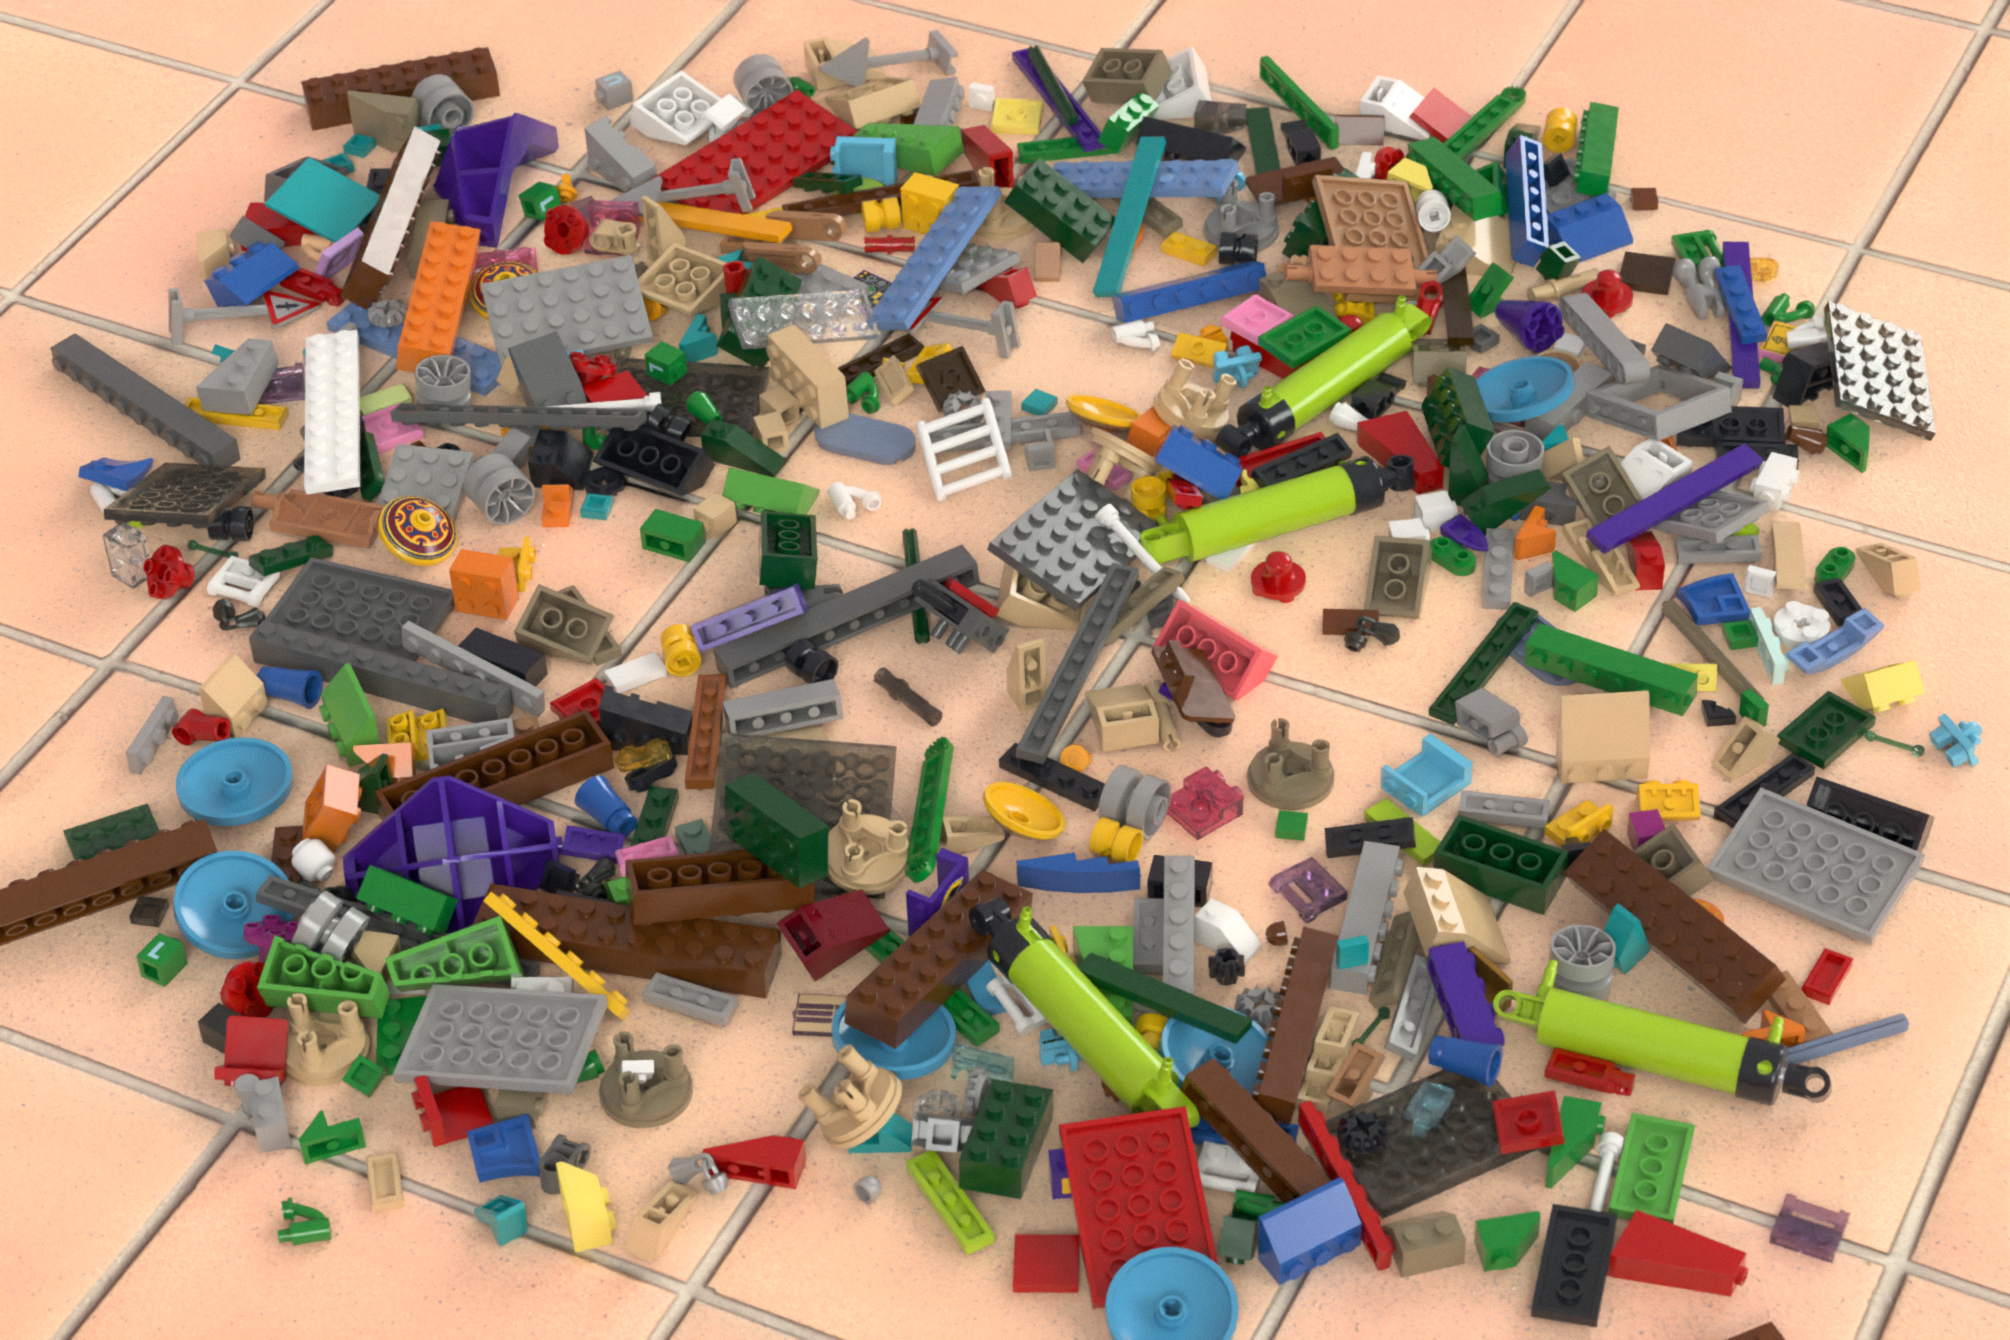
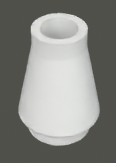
[1329,402,1369,431]

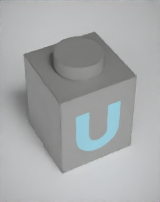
[594,70,633,110]

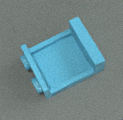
[830,136,898,186]
[1381,733,1473,817]

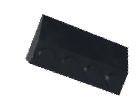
[1136,116,1247,162]
[593,425,715,497]
[1806,776,1935,852]

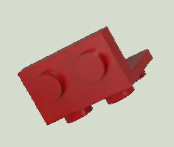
[214,1015,289,1087]
[411,1075,493,1147]

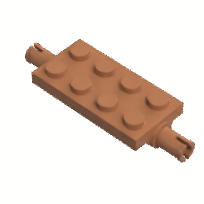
[1283,245,1437,296]
[251,489,385,548]

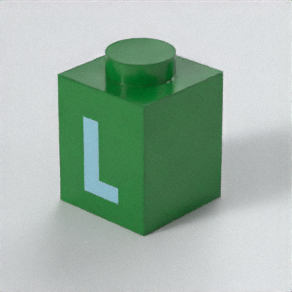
[518,181,561,221]
[644,341,687,386]
[136,933,188,987]

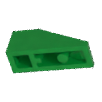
[1545,1096,1606,1188]

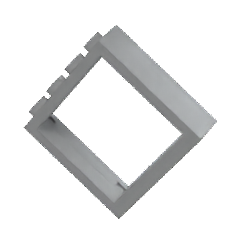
[1586,364,1732,441]

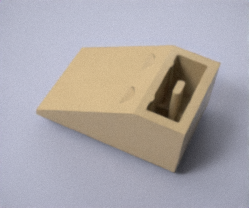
[803,37,886,90]
[1085,683,1159,752]

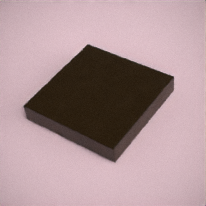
[1620,251,1676,295]
[916,346,986,413]

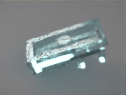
[950,1043,1014,1082]
[1404,1081,1455,1138]

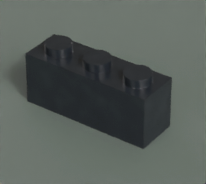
[458,627,548,687]

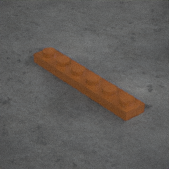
[685,674,727,790]

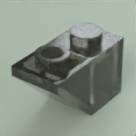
[1194,100,1247,135]

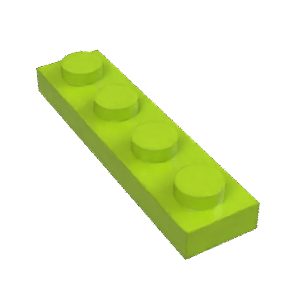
[905,1150,995,1255]

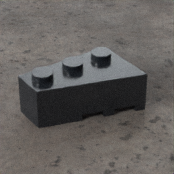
[1772,339,1859,408]
[599,685,693,755]

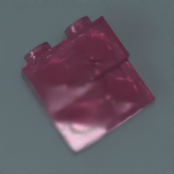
[1167,766,1244,840]

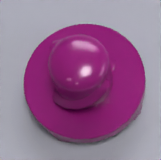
[243,915,298,964]

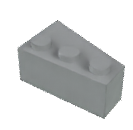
[584,116,657,192]
[196,338,279,415]
[426,718,515,770]

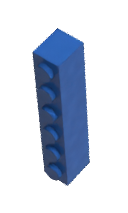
[1505,135,1549,268]
[1112,261,1266,323]

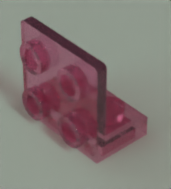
[584,200,641,256]

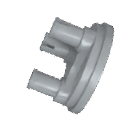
[1204,179,1279,252]

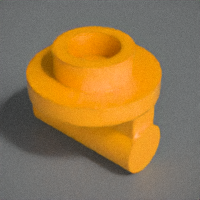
[556,174,578,203]
[643,297,668,321]
[1198,324,1228,344]
[1060,744,1092,772]

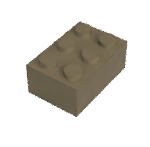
[1082,48,1172,103]

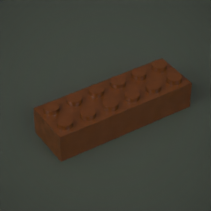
[625,849,815,925]

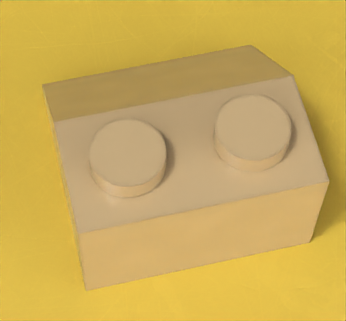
[199,653,268,738]

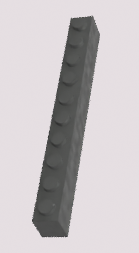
[50,333,241,475]
[713,545,980,688]
[249,620,513,723]

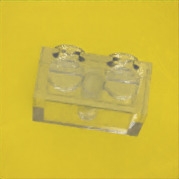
[102,521,150,589]

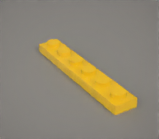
[483,892,632,1020]

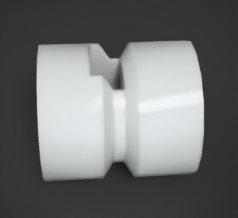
[1415,190,1451,232]

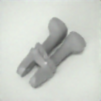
[1673,256,1725,319]

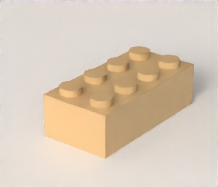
[766,324,849,429]

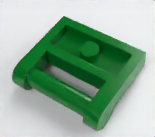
[1671,230,1724,272]

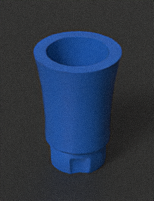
[256,666,323,709]
[575,775,638,838]
[1428,1035,1503,1087]

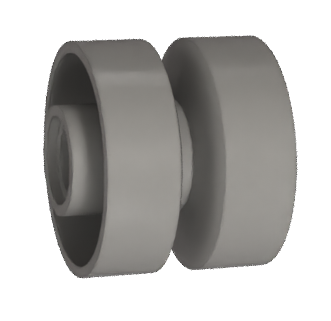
[733,54,793,116]
[412,74,474,137]
[415,355,471,405]
[1486,430,1544,484]
[463,453,535,525]
[1098,765,1171,839]
[291,890,370,963]
[1549,925,1616,1000]

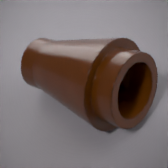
[1785,425,1828,455]

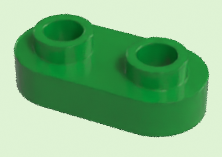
[1430,537,1476,576]
[1814,547,1855,583]

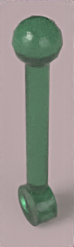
[187,540,239,559]
[1865,730,1925,757]
[1352,1007,1390,1047]

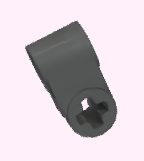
[538,1134,591,1195]

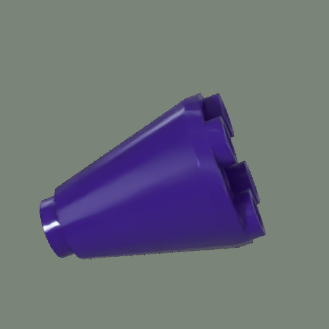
[1495,300,1565,354]

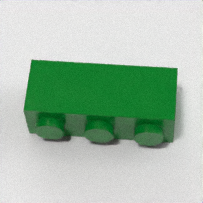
[1098,92,1160,154]
[356,865,458,936]

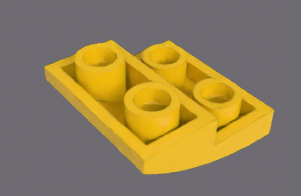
[386,709,448,761]

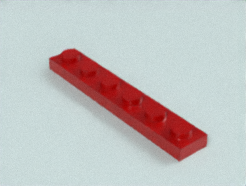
[1298,1100,1395,1271]

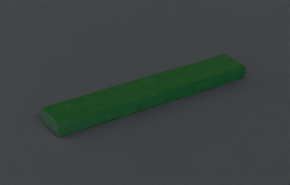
[1245,107,1281,174]
[1429,602,1539,726]
[1077,953,1252,1044]

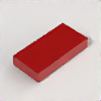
[944,576,999,618]
[1801,948,1853,1005]

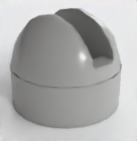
[854,1176,882,1204]

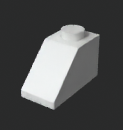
[1195,898,1262,965]

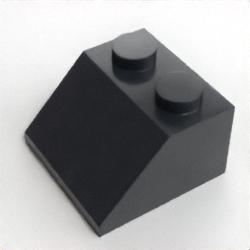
[528,429,594,491]

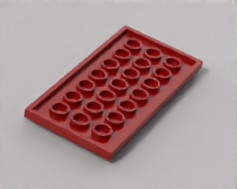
[653,90,858,215]

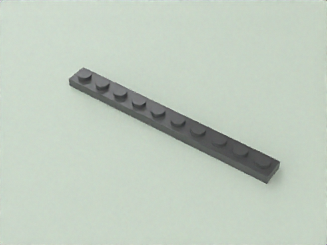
[390,403,647,431]
[1016,563,1139,764]
[256,875,540,987]

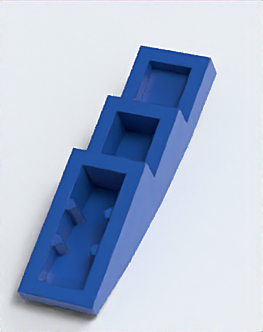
[1016,852,1140,893]

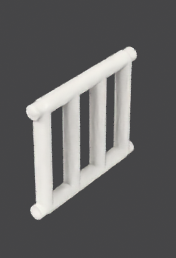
[916,398,1012,502]

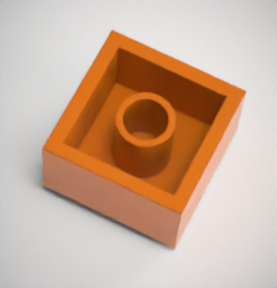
[449,549,519,620]
[302,764,362,853]

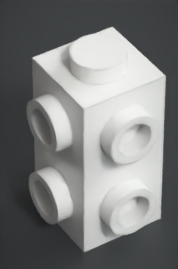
[1750,452,1800,511]

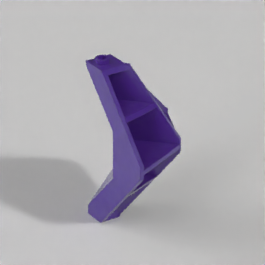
[433,113,559,248]
[342,775,563,934]

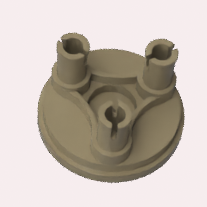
[1247,718,1335,810]
[599,1031,693,1128]

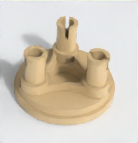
[976,167,1036,240]
[1153,359,1237,440]
[1086,427,1163,503]
[828,799,909,895]
[286,993,371,1086]
[798,1045,902,1149]

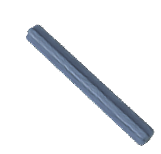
[1786,1013,1909,1067]

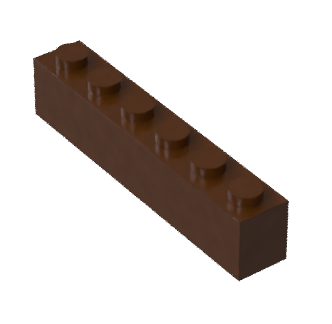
[1181,1058,1333,1203]

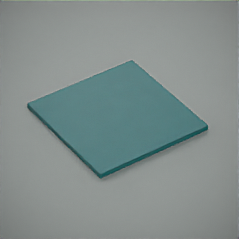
[264,157,380,243]

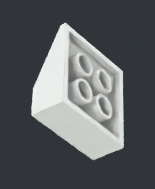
[1154,46,1212,120]
[630,71,721,145]

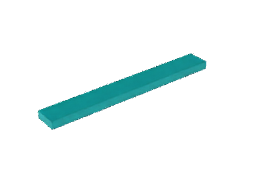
[1093,136,1166,297]

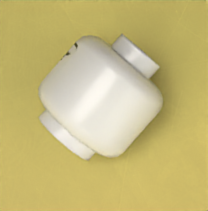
[291,838,336,882]

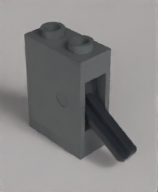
[911,577,1009,654]

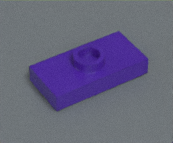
[562,825,625,864]

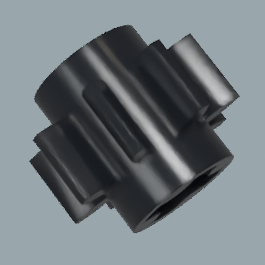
[1208,948,1245,985]

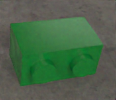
[640,509,705,563]

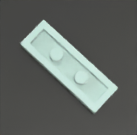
[1749,607,1789,685]

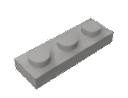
[984,390,1012,450]
[1674,535,1762,564]
[125,696,178,775]
[1459,790,1550,829]
[1133,899,1164,973]
[642,972,739,1027]

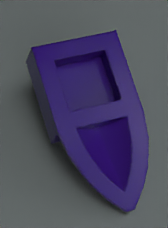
[1440,514,1488,552]

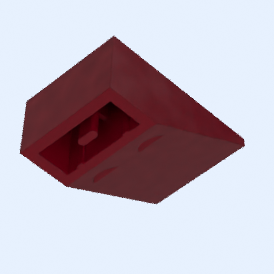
[776,889,891,982]

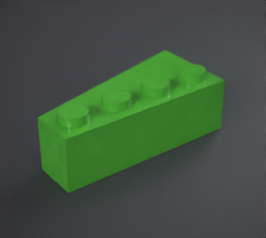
[854,123,964,176]
[385,916,525,992]
[1073,926,1134,1026]
[257,936,390,1019]

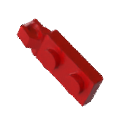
[280,267,345,307]
[1166,473,1203,509]
[1545,1048,1635,1096]

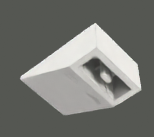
[1360,75,1431,140]
[1621,438,1693,500]

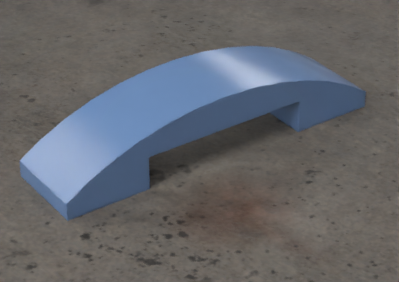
[1786,608,1885,674]

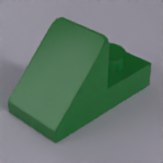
[1469,262,1514,318]
[299,1110,366,1165]

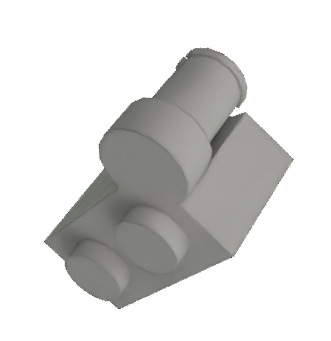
[1455,688,1528,757]
[234,1074,292,1153]

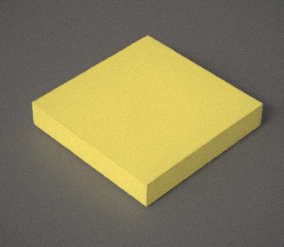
[991,98,1044,135]

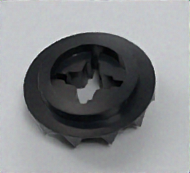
[583,467,626,496]
[1337,1110,1388,1153]

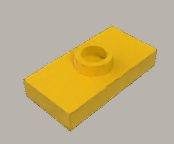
[1171,332,1229,369]

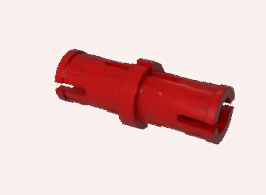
[864,235,915,255]

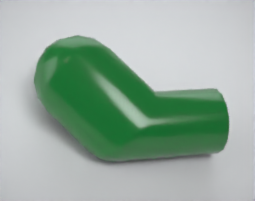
[787,77,816,97]
[1759,357,1783,386]
[582,427,607,451]

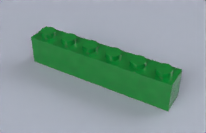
[1573,101,1619,196]
[1406,137,1502,221]
[1525,623,1698,717]

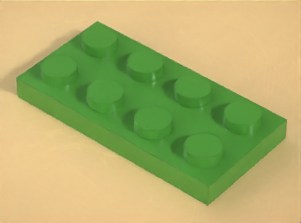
[1608,1113,1695,1224]

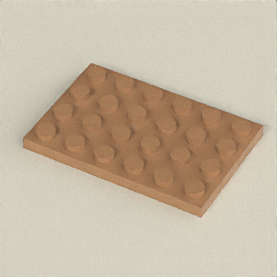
[1312,175,1438,304]

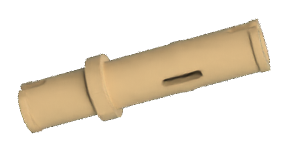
[1527,268,1599,301]
[1144,680,1182,752]

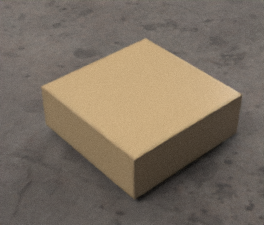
[1788,405,1819,429]

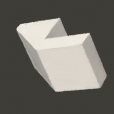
[704,94,754,131]

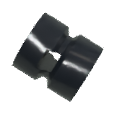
[1219,232,1258,266]
[645,404,692,442]
[207,505,254,541]
[785,639,839,684]

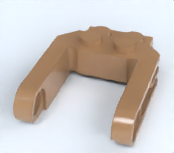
[719,210,847,274]

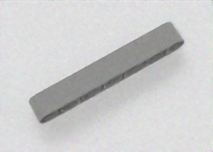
[1559,293,1650,385]

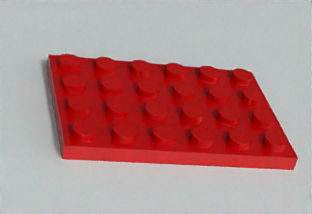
[1059,1106,1219,1309]

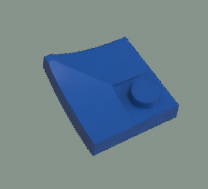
[78,457,153,491]
[1676,573,1750,625]
[467,1114,540,1183]

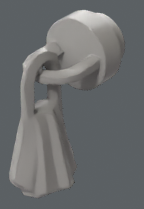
[668,1153,728,1195]

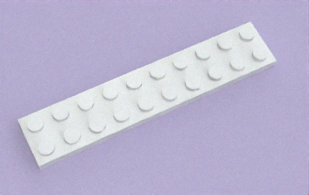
[304,330,360,495]

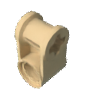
[589,219,640,256]

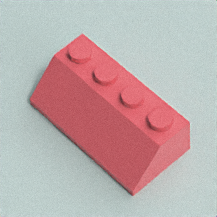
[1152,599,1278,701]

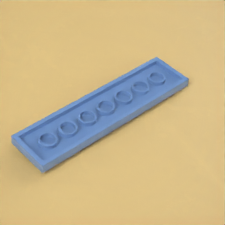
[1053,159,1239,198]
[864,186,1002,330]
[326,302,501,396]

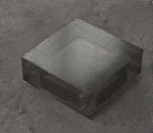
[129,896,169,927]

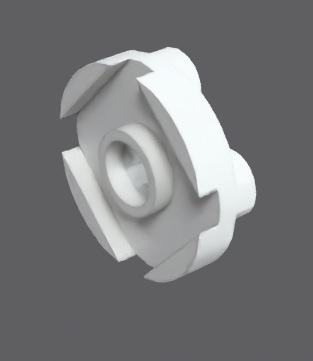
[1772,601,1830,649]

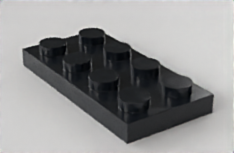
[1676,406,1786,448]
[1531,1204,1618,1328]

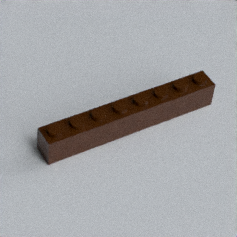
[1252,926,1339,1125]

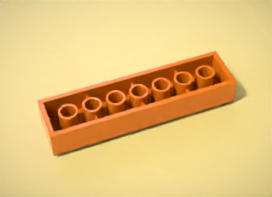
[396,221,480,373]

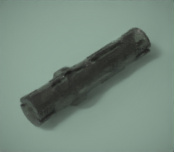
[874,667,943,727]

